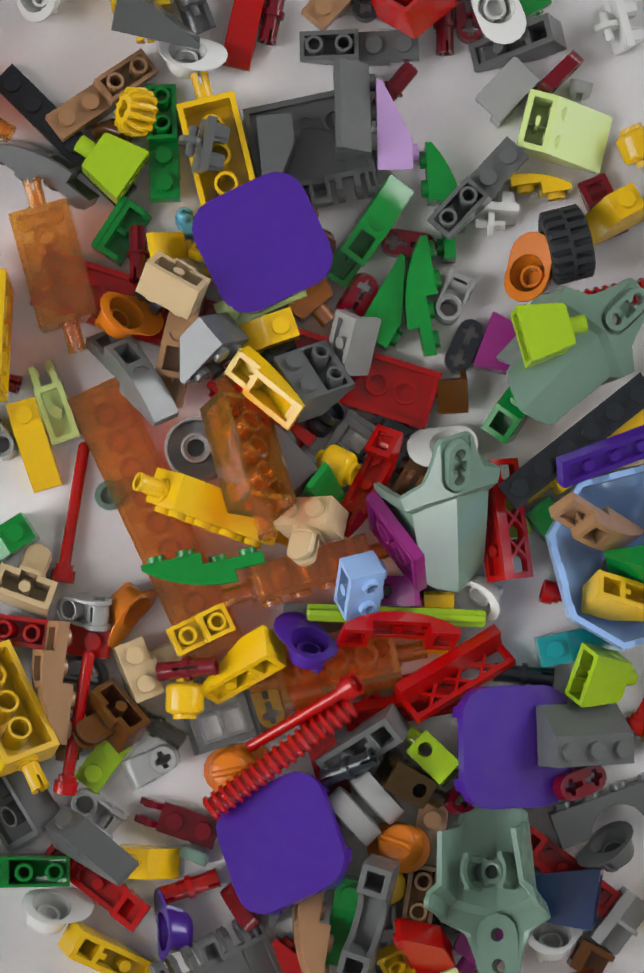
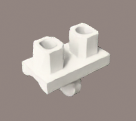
[594,0,644,56]
[471,191,519,237]

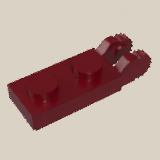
[134,796,217,850]

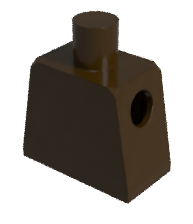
[373,751,446,809]

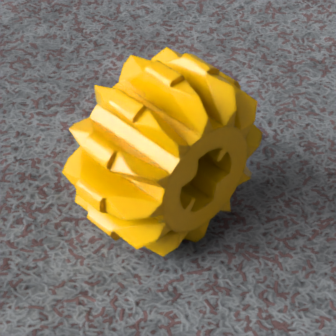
[114,87,159,138]

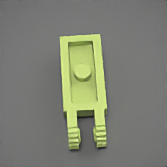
[28,359,81,446]

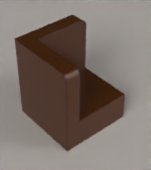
[436,369,468,414]
[566,936,615,973]

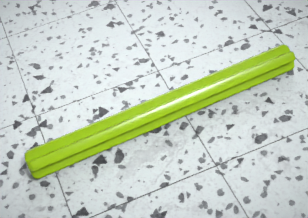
[306,603,486,628]

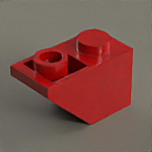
[393,918,455,973]

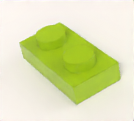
[74,740,134,794]

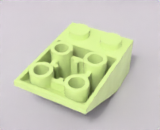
[516,89,613,174]

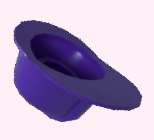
[273,612,339,673]
[154,888,193,962]

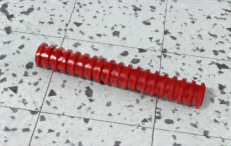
[202,699,359,820]

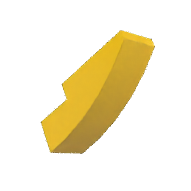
[224,345,305,430]

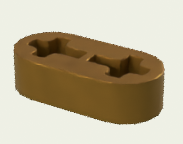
[249,675,285,728]

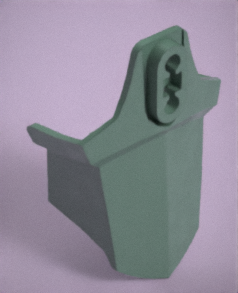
[496,278,644,425]
[373,431,501,592]
[423,807,551,973]

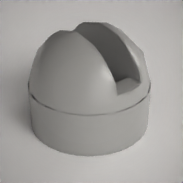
[568,79,593,102]

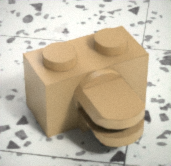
[135,251,211,320]
[273,496,349,567]
[0,543,58,618]
[111,636,185,704]

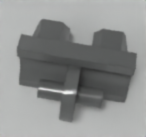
[175,0,216,34]
[178,115,230,174]

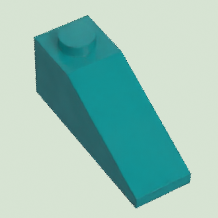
[534,628,627,667]

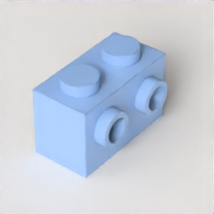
[334,550,387,621]

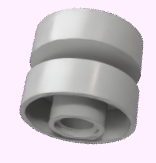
[164,417,230,482]
[328,770,405,846]

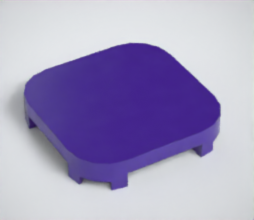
[192,172,333,315]
[452,685,572,810]
[216,772,353,916]

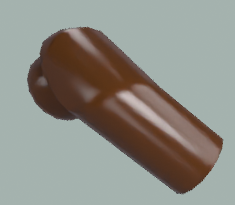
[90,118,134,142]

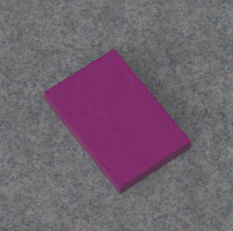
[366,491,427,592]

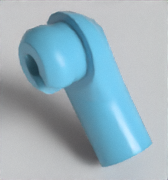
[175,207,194,239]

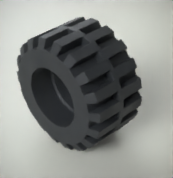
[538,204,596,285]

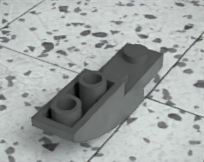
[299,29,419,66]
[427,136,529,240]
[0,140,100,210]
[85,331,179,427]

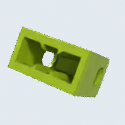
[74,132,149,204]
[510,303,588,369]
[564,642,638,708]
[404,723,459,787]

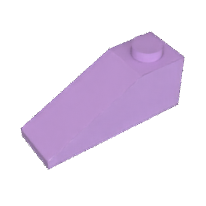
[375,78,419,170]

